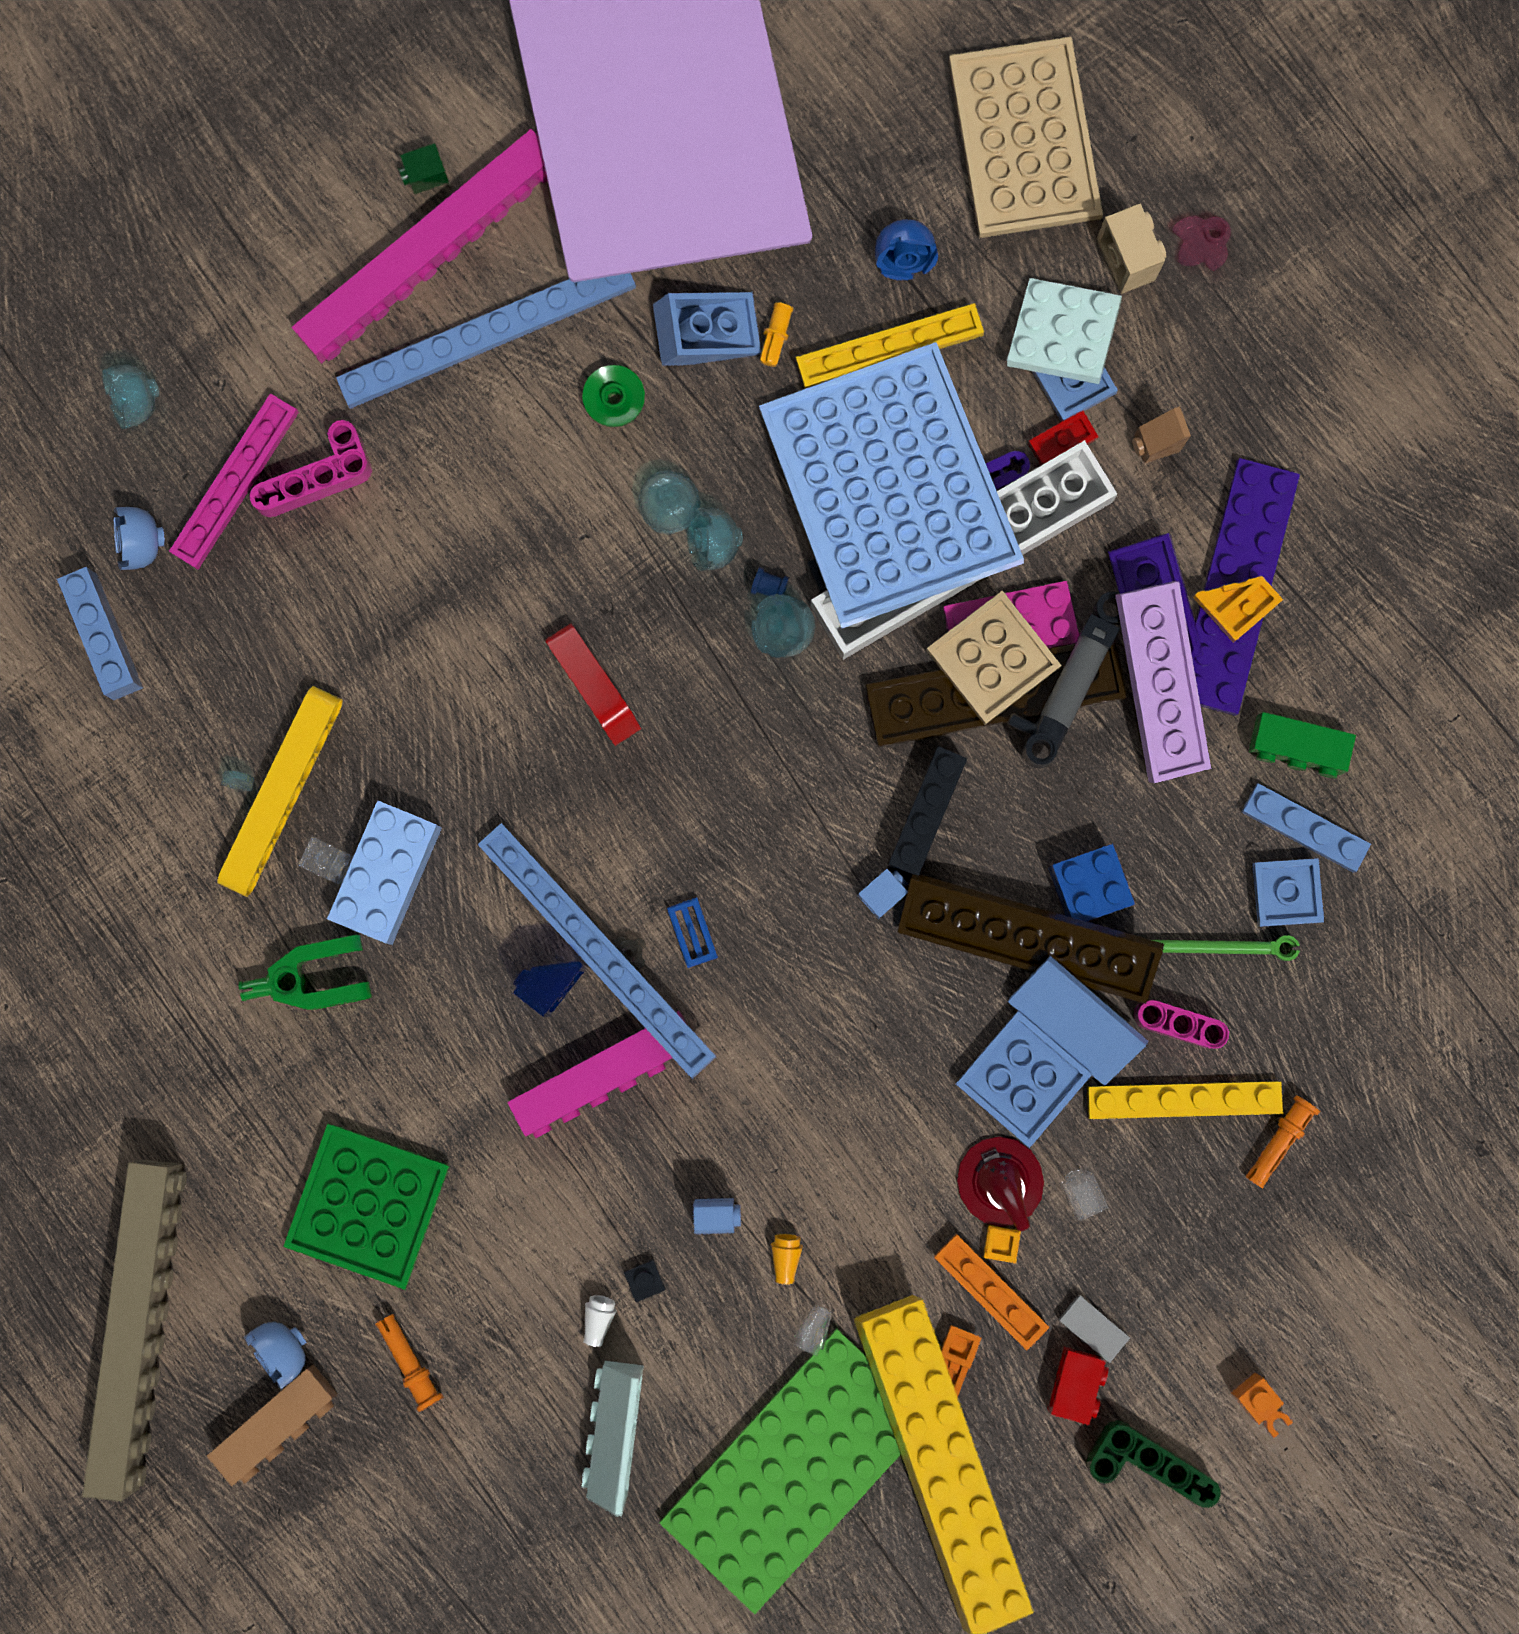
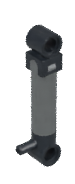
[1008,591,1121,768]

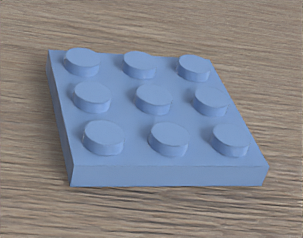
[955,1011,1092,1148]

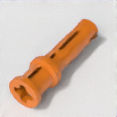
[1245,1095,1320,1189]
[375,1314,444,1412]

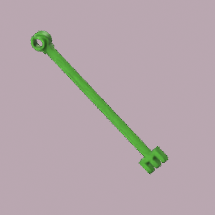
[1153,935,1300,961]

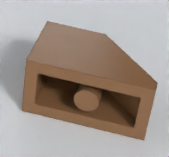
[1132,406,1191,464]

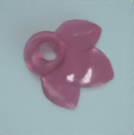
[1172,216,1231,271]

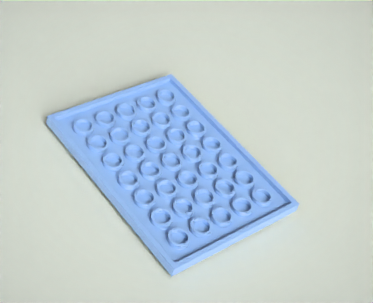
[759,342,1024,629]

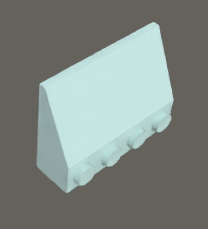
[582,1361,644,1516]

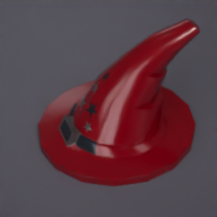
[957,1136,1044,1232]

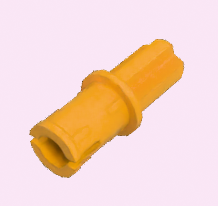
[760,303,793,367]

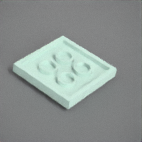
[1007,278,1122,384]

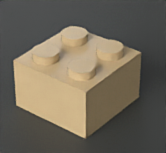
[1097,203,1166,294]

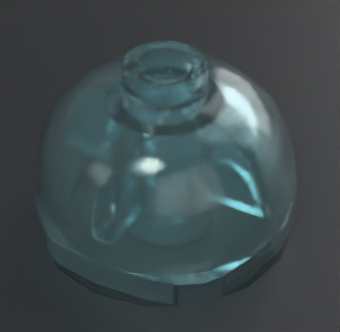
[102,364,159,429]
[638,470,701,535]
[687,507,743,571]
[751,594,816,658]

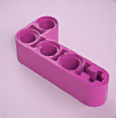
[250,420,372,517]

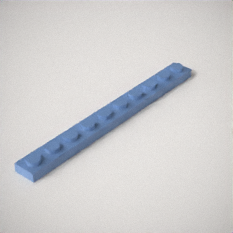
[336,273,636,409]
[478,823,716,1079]

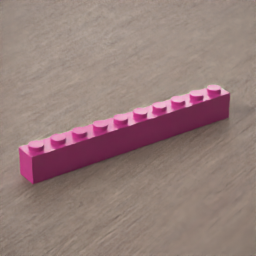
[291,129,547,364]

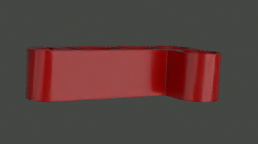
[544,623,641,746]

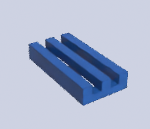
[667,898,718,968]

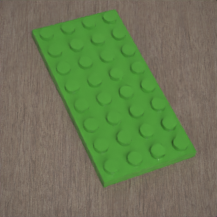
[659,1328,901,1615]

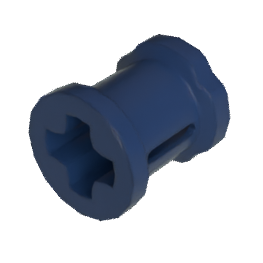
[750,567,789,604]

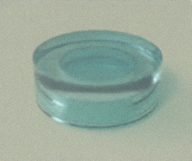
[221,771,255,791]

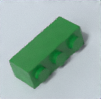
[1248,712,1356,778]

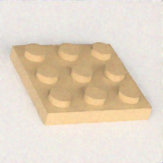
[926,591,1062,725]

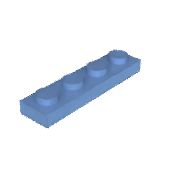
[1241,783,1371,873]

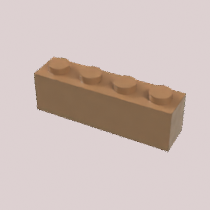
[207,1364,338,1486]

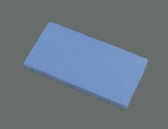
[1008,956,1148,1086]

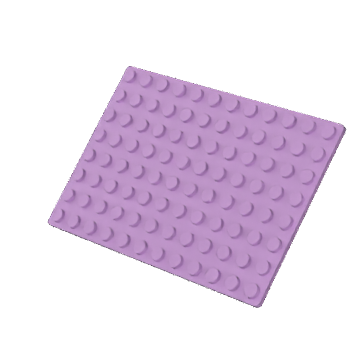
[509,0,812,282]

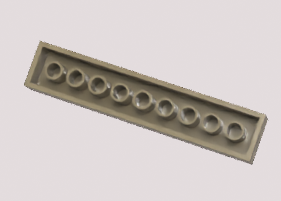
[82,1160,186,1502]

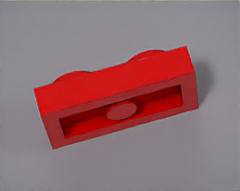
[1027,410,1099,466]

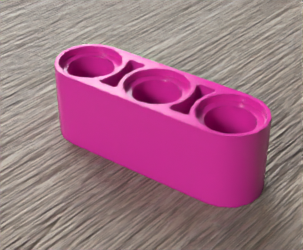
[1133,1000,1229,1049]

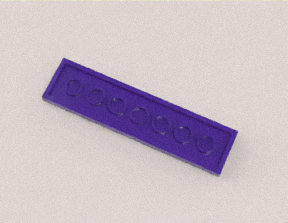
[1192,458,1300,716]

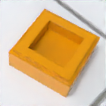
[983,1225,1021,1263]

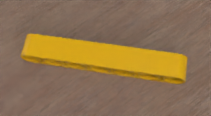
[217,686,343,897]

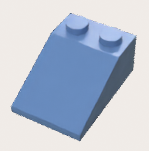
[653,292,761,366]

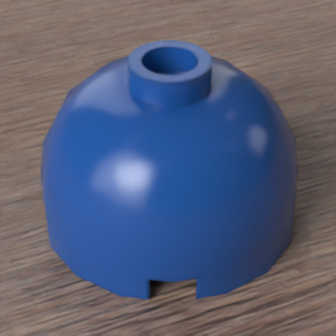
[875,219,938,280]

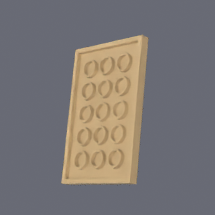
[949,37,1103,238]

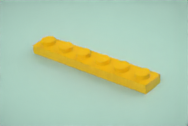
[796,303,984,389]
[1087,1081,1283,1119]

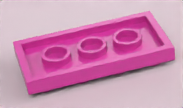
[943,581,1079,649]

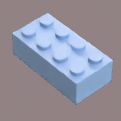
[327,800,442,945]

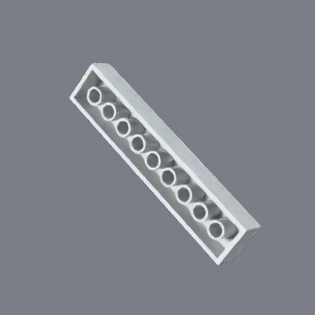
[811,440,1117,660]

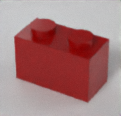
[1047,1346,1109,1425]

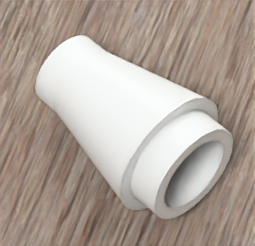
[583,1295,617,1347]

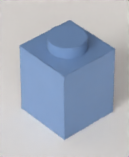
[857,869,908,919]

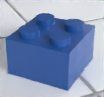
[1048,844,1135,922]

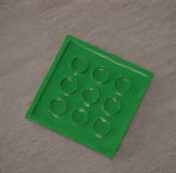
[283,1123,450,1290]

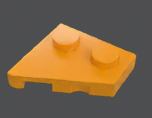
[1193,576,1283,643]

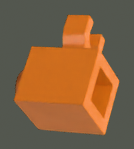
[1231,1372,1293,1438]

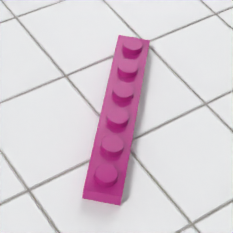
[169,393,299,570]

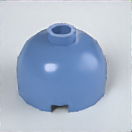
[113,507,164,570]
[244,1322,306,1389]

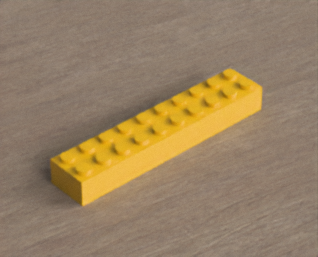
[853,1295,1034,1634]

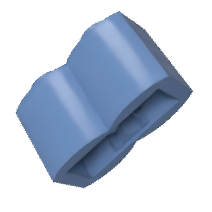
[694,1198,741,1234]

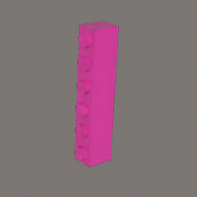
[507,1011,687,1139]

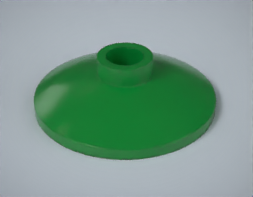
[582,365,645,427]

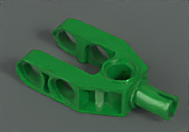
[239,935,372,1010]

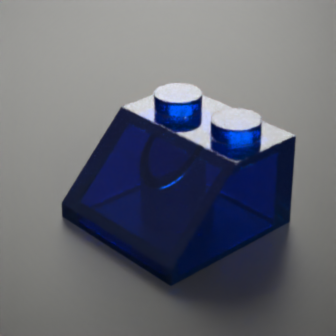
[513,961,588,1018]

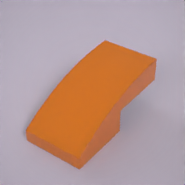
[940,1325,981,1398]

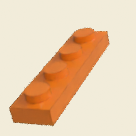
[933,1234,1050,1350]

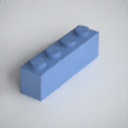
[57,567,143,700]

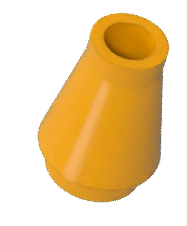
[771,1234,803,1284]

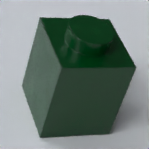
[398,143,449,194]

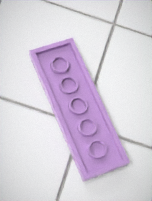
[1116,581,1211,783]

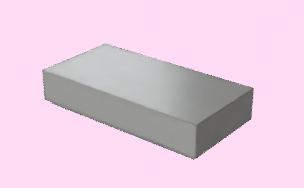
[1058,1295,1130,1363]

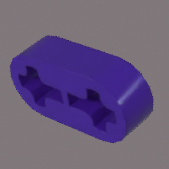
[986,451,1030,491]

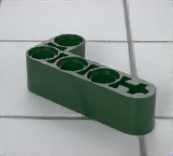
[1086,1420,1221,1508]

